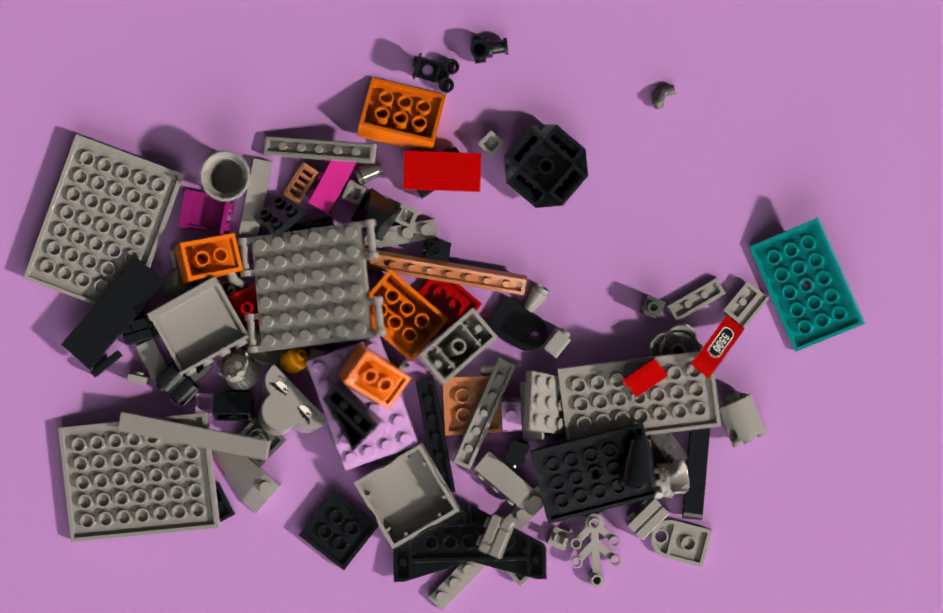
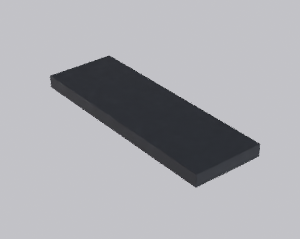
[61,257,166,370]

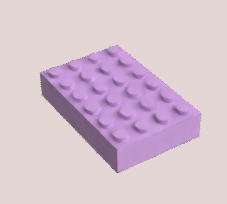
[306,337,419,471]

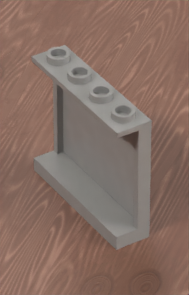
[147,277,249,376]

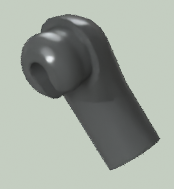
[652,85,676,109]

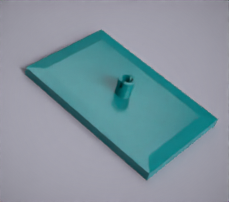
[749,217,865,352]

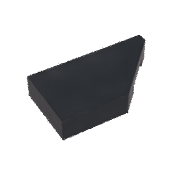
[91,350,123,378]
[216,483,235,522]

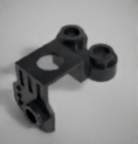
[412,52,459,93]

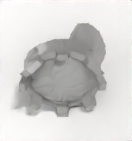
[217,347,261,391]
[654,459,690,500]

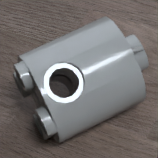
[719,391,768,447]

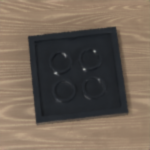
[299,489,379,570]

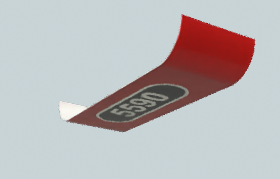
[690,314,745,378]

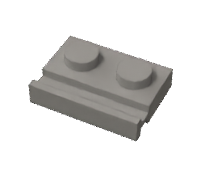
[723,281,769,328]

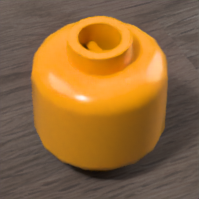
[280,347,308,374]

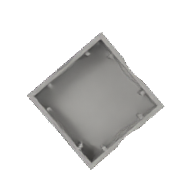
[354,442,460,549]

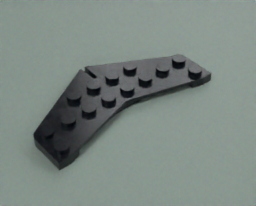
[393,504,547,582]

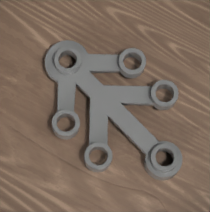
[570,513,621,587]

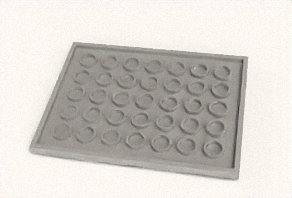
[23,134,185,305]
[58,412,220,542]

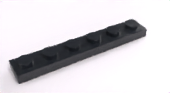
[416,378,455,492]

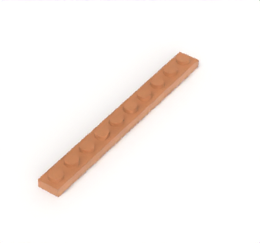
[365,248,527,295]

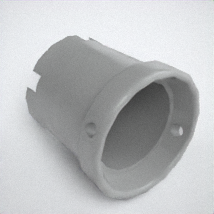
[200,150,251,201]

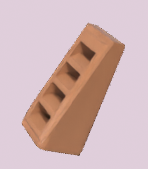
[283,162,320,205]

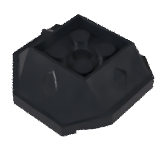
[504,124,588,208]

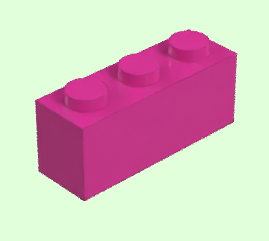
[307,160,357,214]

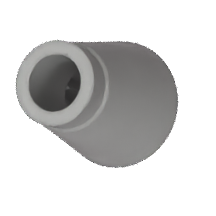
[524,283,550,313]

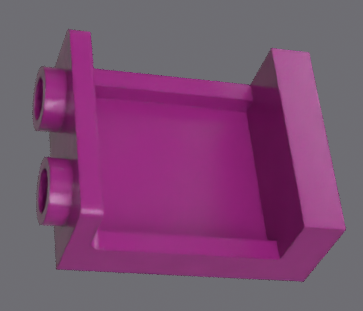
[178,189,234,235]

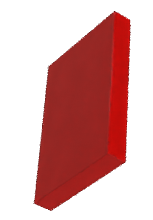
[418,279,482,326]

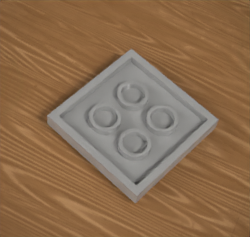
[523,371,565,435]

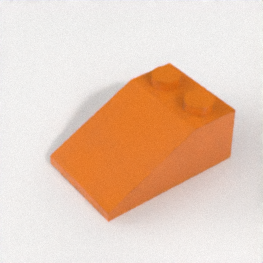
[174,233,243,285]
[338,343,411,409]

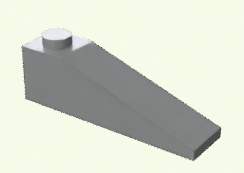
[212,450,281,513]

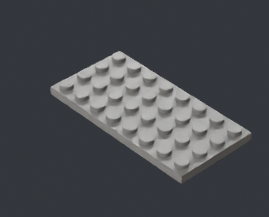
[557,350,721,441]

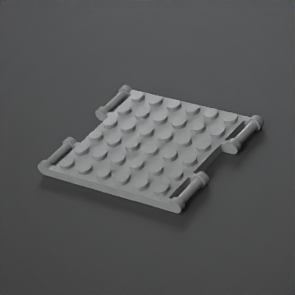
[237,219,387,353]

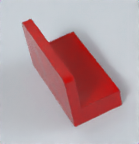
[622,357,667,397]

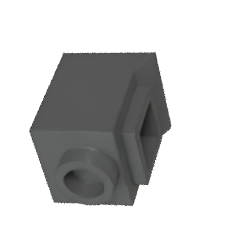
[639,294,666,320]

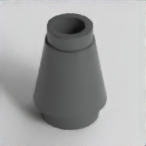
[354,163,383,185]

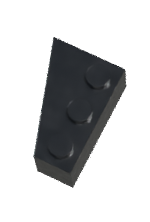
[323,380,382,452]

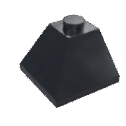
[351,188,402,241]

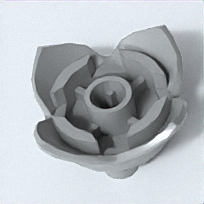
[649,323,703,356]

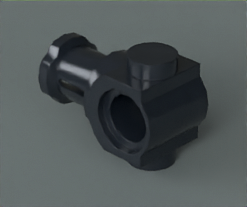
[470,35,509,64]

